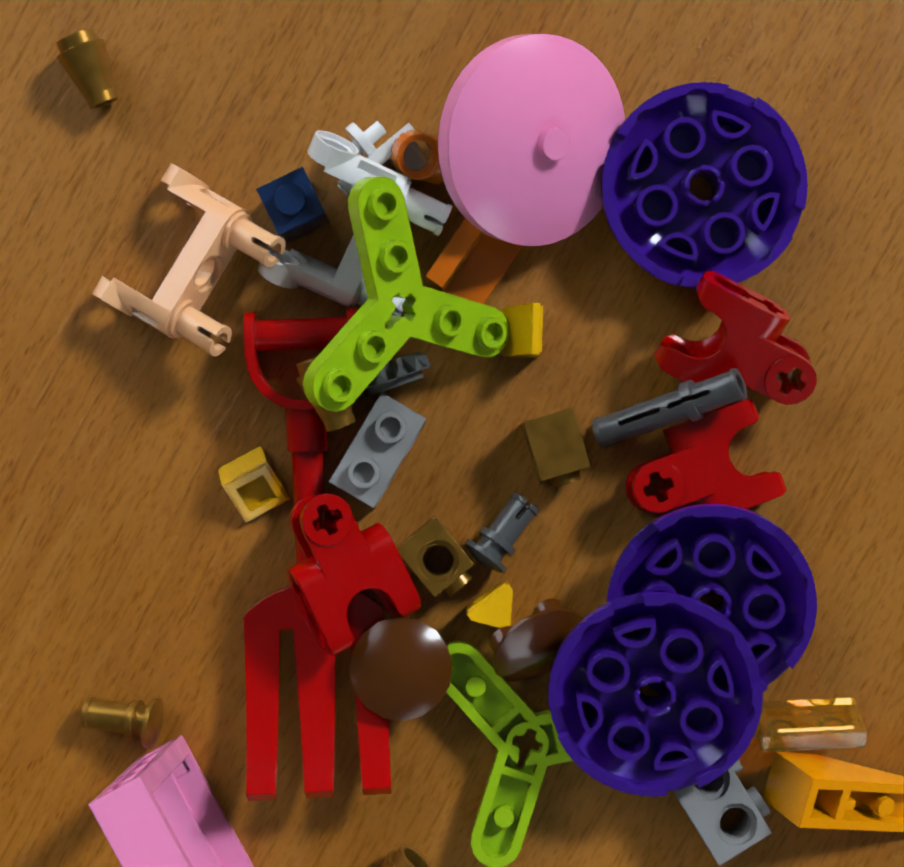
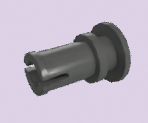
[464,493,540,574]

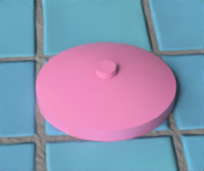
[438,34,625,246]

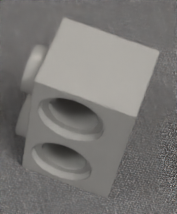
[329,392,427,508]
[672,759,772,866]

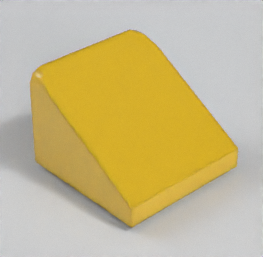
[500,303,543,358]
[218,446,290,523]

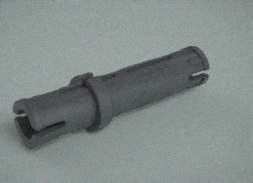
[592,368,747,449]

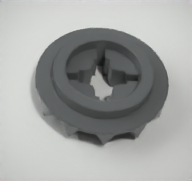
[364,352,431,397]

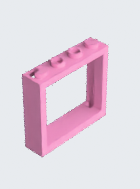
[88,734,254,867]

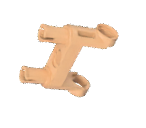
[92,163,285,357]

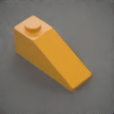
[762,751,904,832]

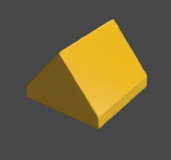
[466,580,513,628]

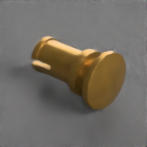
[81,696,164,749]

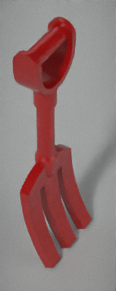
[243,308,392,801]

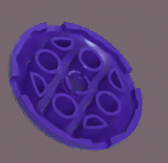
[601,82,808,289]
[606,504,817,694]
[548,592,763,797]

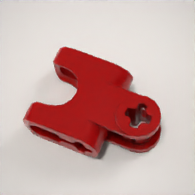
[654,271,817,405]
[625,399,787,513]
[286,493,421,657]

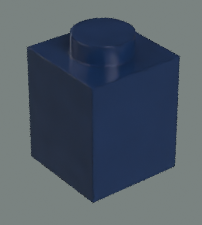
[256,166,330,245]

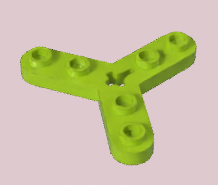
[303,177,510,412]
[446,640,573,867]

